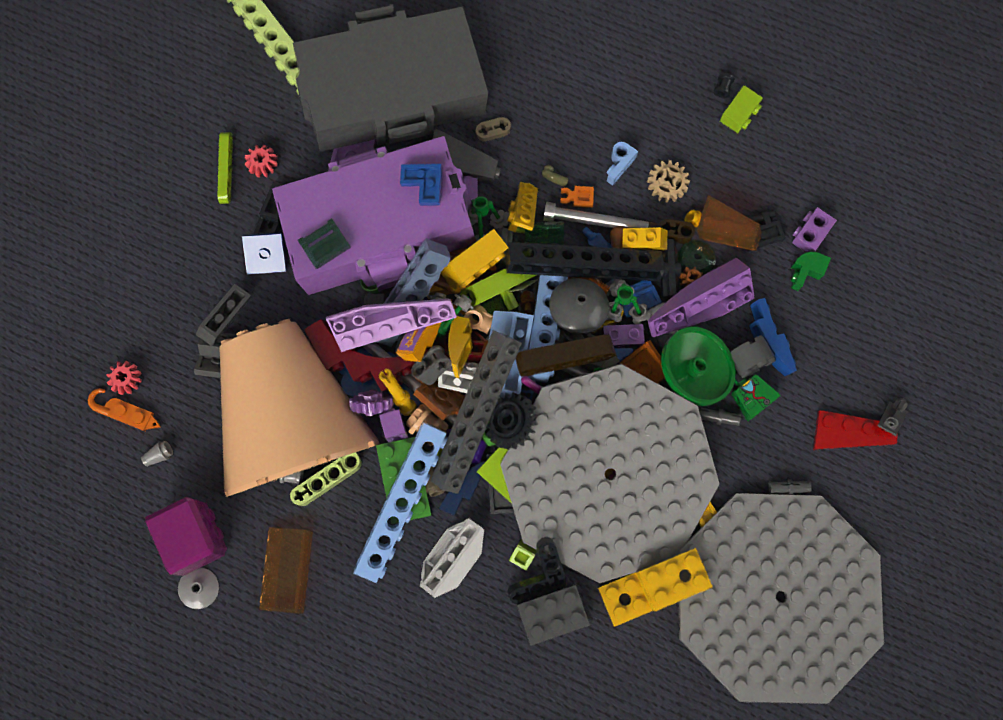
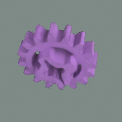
[349,390,394,416]

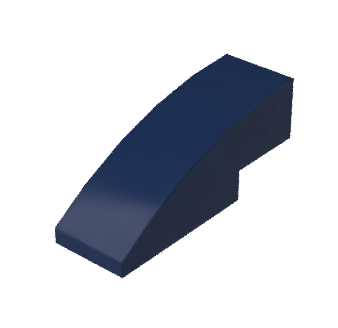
[439,461,485,516]

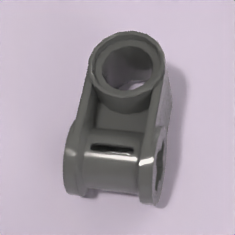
[411,346,451,385]

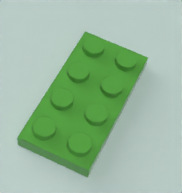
[376,437,432,524]

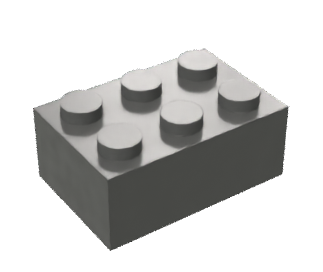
[517,585,590,646]

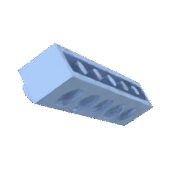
[527,275,568,383]

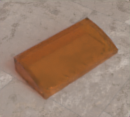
[259,527,313,613]

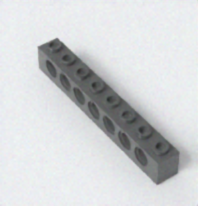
[430,330,522,494]

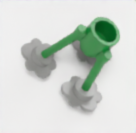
[469,196,509,242]

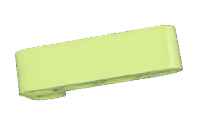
[290,452,362,506]

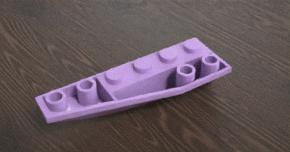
[326,299,457,352]

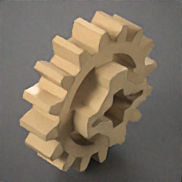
[647,160,690,203]

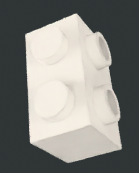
[438,363,478,393]

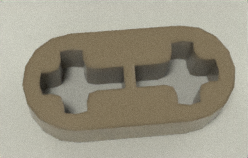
[476,117,511,141]

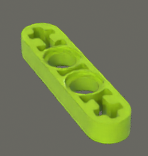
[218,132,233,204]

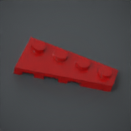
[813,410,898,450]

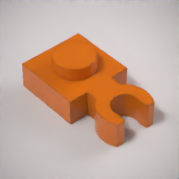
[560,186,594,208]

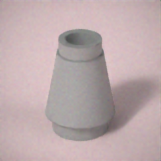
[141,441,173,467]

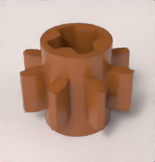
[679,267,703,288]

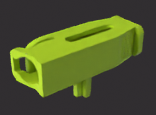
[460,269,536,311]

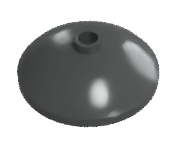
[549,278,609,334]

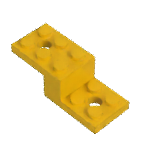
[598,548,713,627]

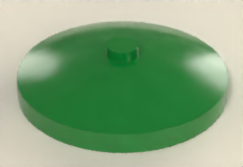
[661,327,735,406]

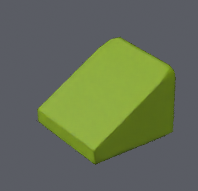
[509,539,537,570]

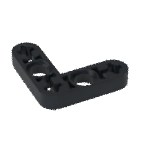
[508,537,566,604]

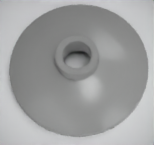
[178,568,219,609]

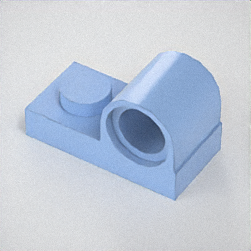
[607,142,638,186]

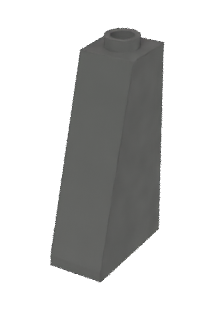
[433,129,501,185]

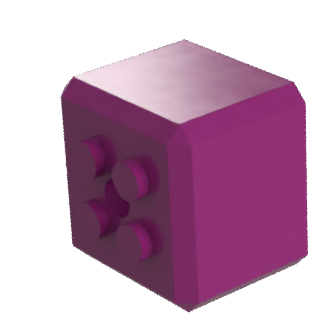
[145,497,227,575]

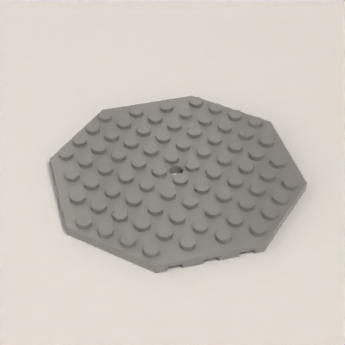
[500,364,719,583]
[679,493,884,704]

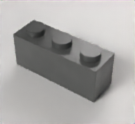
[196,284,251,346]

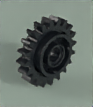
[486,392,538,450]

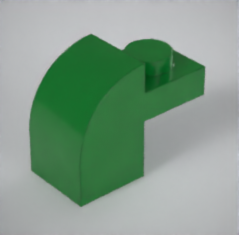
[790,252,831,291]

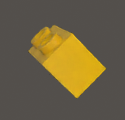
[622,227,668,250]

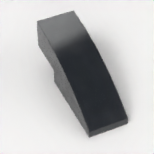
[253,182,283,234]

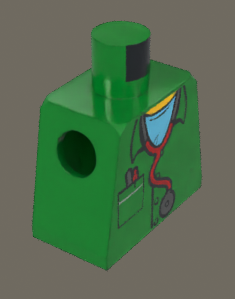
[731,373,781,421]

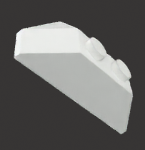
[420,518,484,597]

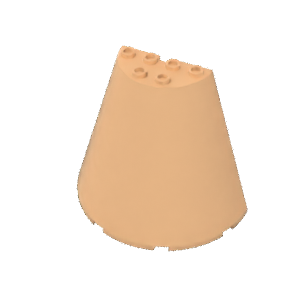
[220,319,379,497]

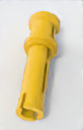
[379,369,417,416]

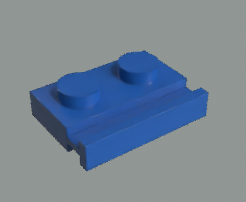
[615,281,662,320]

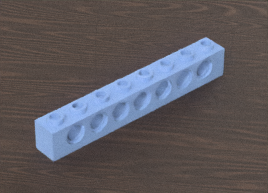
[354,421,448,583]

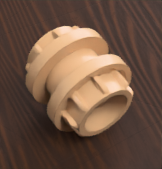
[406,404,449,446]

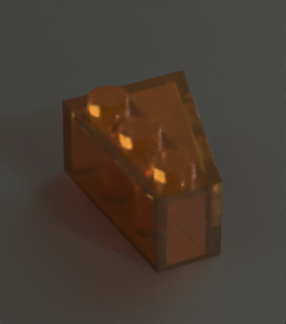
[697,195,762,251]

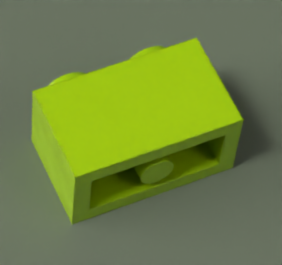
[720,85,763,133]

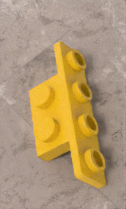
[507,182,538,232]

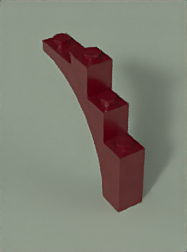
[304,319,434,394]

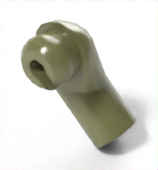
[542,165,568,187]

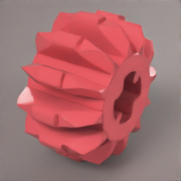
[245,144,278,177]
[106,361,142,395]

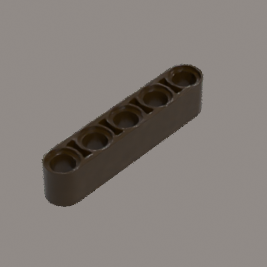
[515,334,616,377]

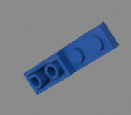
[749,298,797,376]

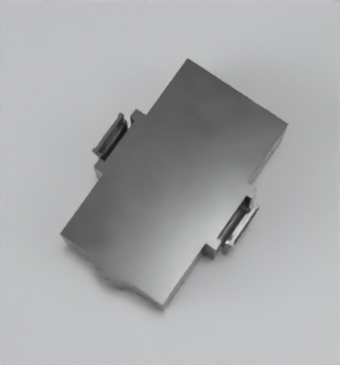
[293,4,488,152]

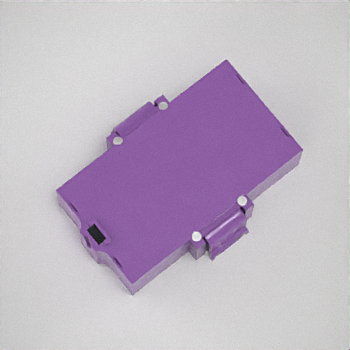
[272,136,476,295]

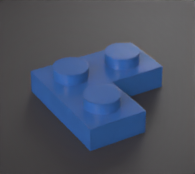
[400,164,443,206]

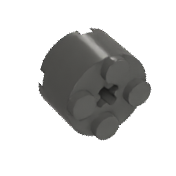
[730,335,776,378]

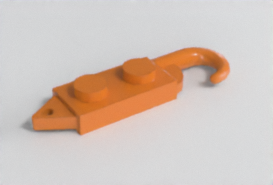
[88,388,161,432]

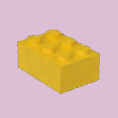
[440,229,509,291]

